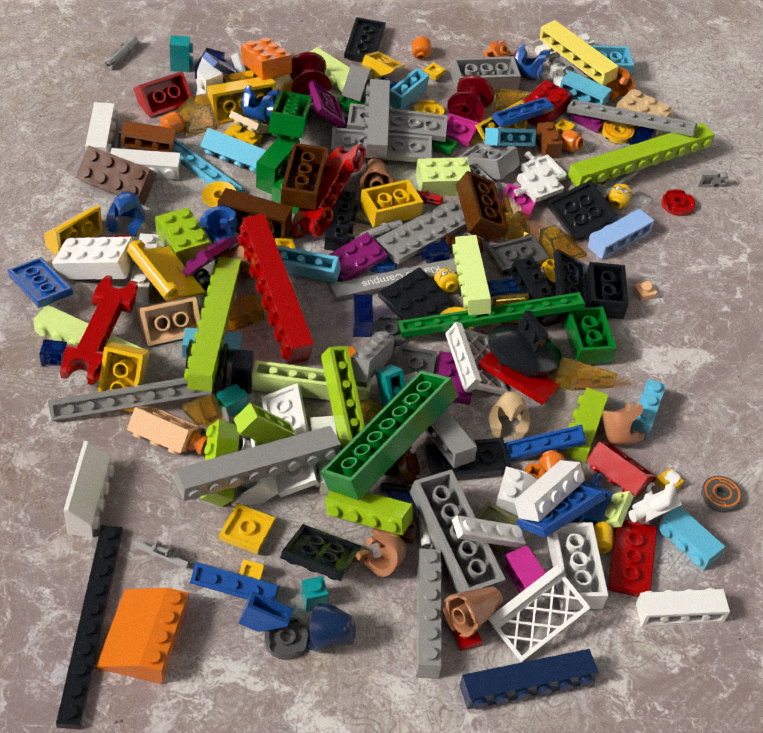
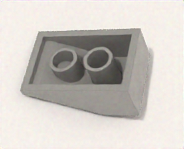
[458,143,520,180]

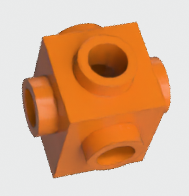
[483,40,511,57]

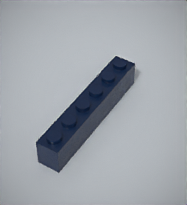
[459,649,599,710]

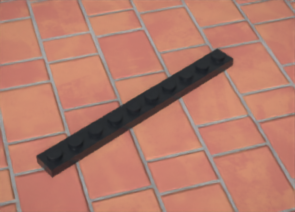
[56,525,123,730]

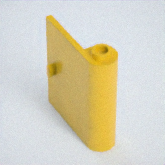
[127,240,205,301]

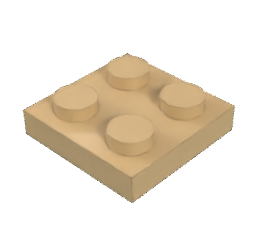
[229,111,271,135]

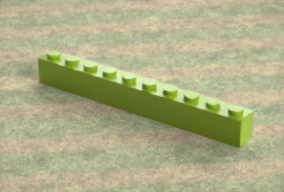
[568,123,715,187]
[184,257,241,392]

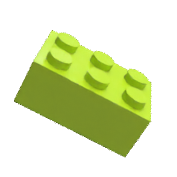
[155,207,210,265]

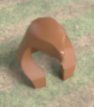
[602,403,645,446]
[355,528,407,577]

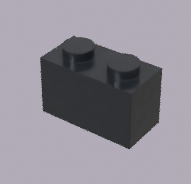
[231,349,254,394]

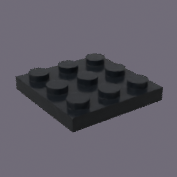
[547,180,618,241]
[378,267,455,321]
[280,524,361,581]

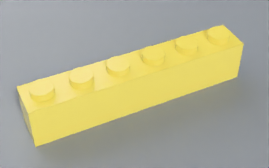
[540,20,619,85]

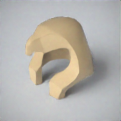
[489,391,530,440]

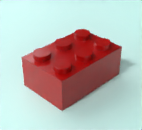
[523,80,572,127]

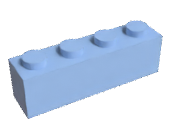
[588,209,654,259]

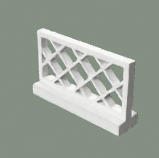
[446,322,507,395]
[488,565,590,662]

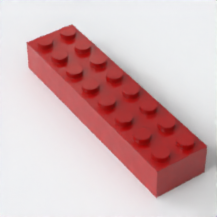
[238,213,314,365]

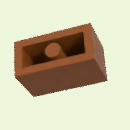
[535,122,563,159]

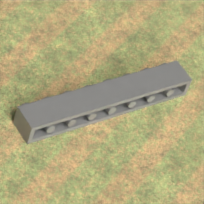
[174,426,341,501]

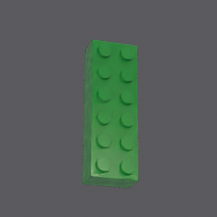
[268,90,313,140]

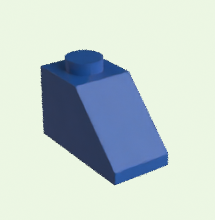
[238,591,293,632]

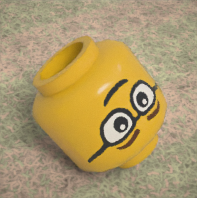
[608,184,633,209]
[434,267,459,294]

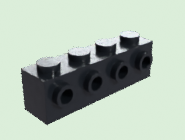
[324,190,359,251]
[509,256,564,327]

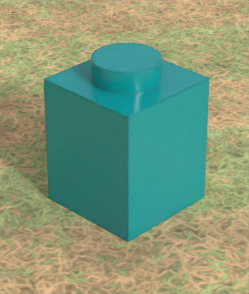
[216,384,248,416]
[300,576,329,612]

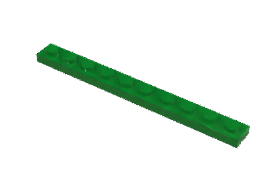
[398,292,585,338]

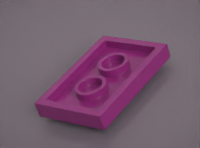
[309,80,346,128]
[329,232,388,282]
[182,236,238,277]
[436,351,472,405]

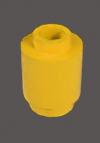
[594,522,613,554]

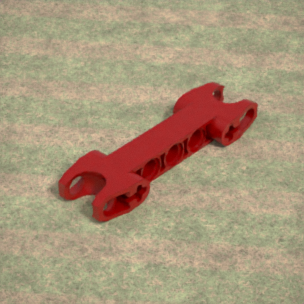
[291,144,366,238]
[60,275,138,385]

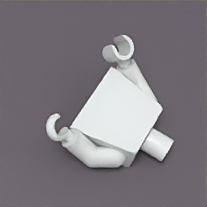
[628,469,682,524]

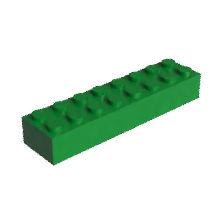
[321,371,458,500]

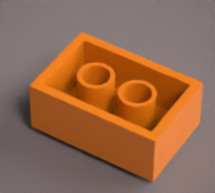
[241,38,292,80]

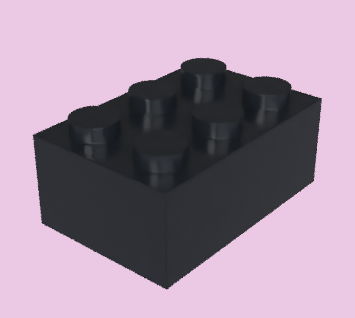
[586,262,629,319]

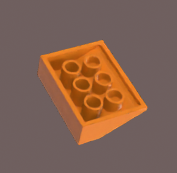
[96,587,189,684]

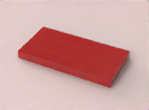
[478,351,560,405]
[607,519,657,597]

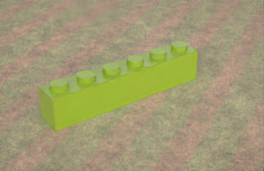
[321,346,365,451]

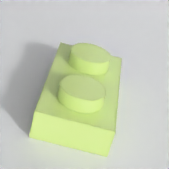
[601,491,634,528]

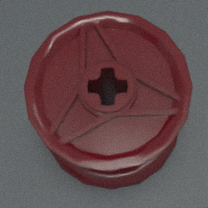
[290,52,331,103]
[447,75,495,123]

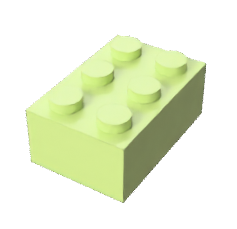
[416,157,471,196]

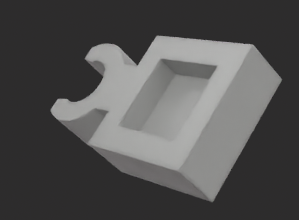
[696,170,728,187]

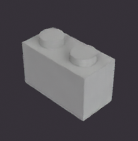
[342,62,373,101]

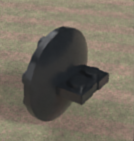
[488,311,562,378]

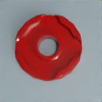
[661,189,695,216]

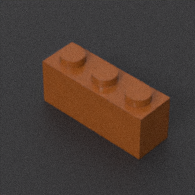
[121,120,176,152]

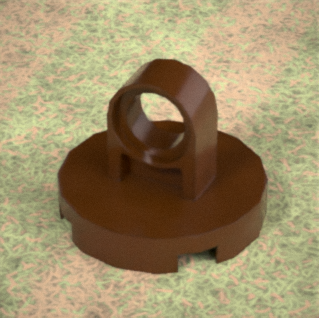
[384,446,420,485]

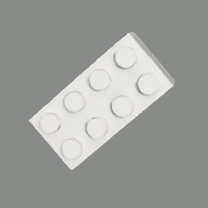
[52,237,135,280]
[547,522,608,610]

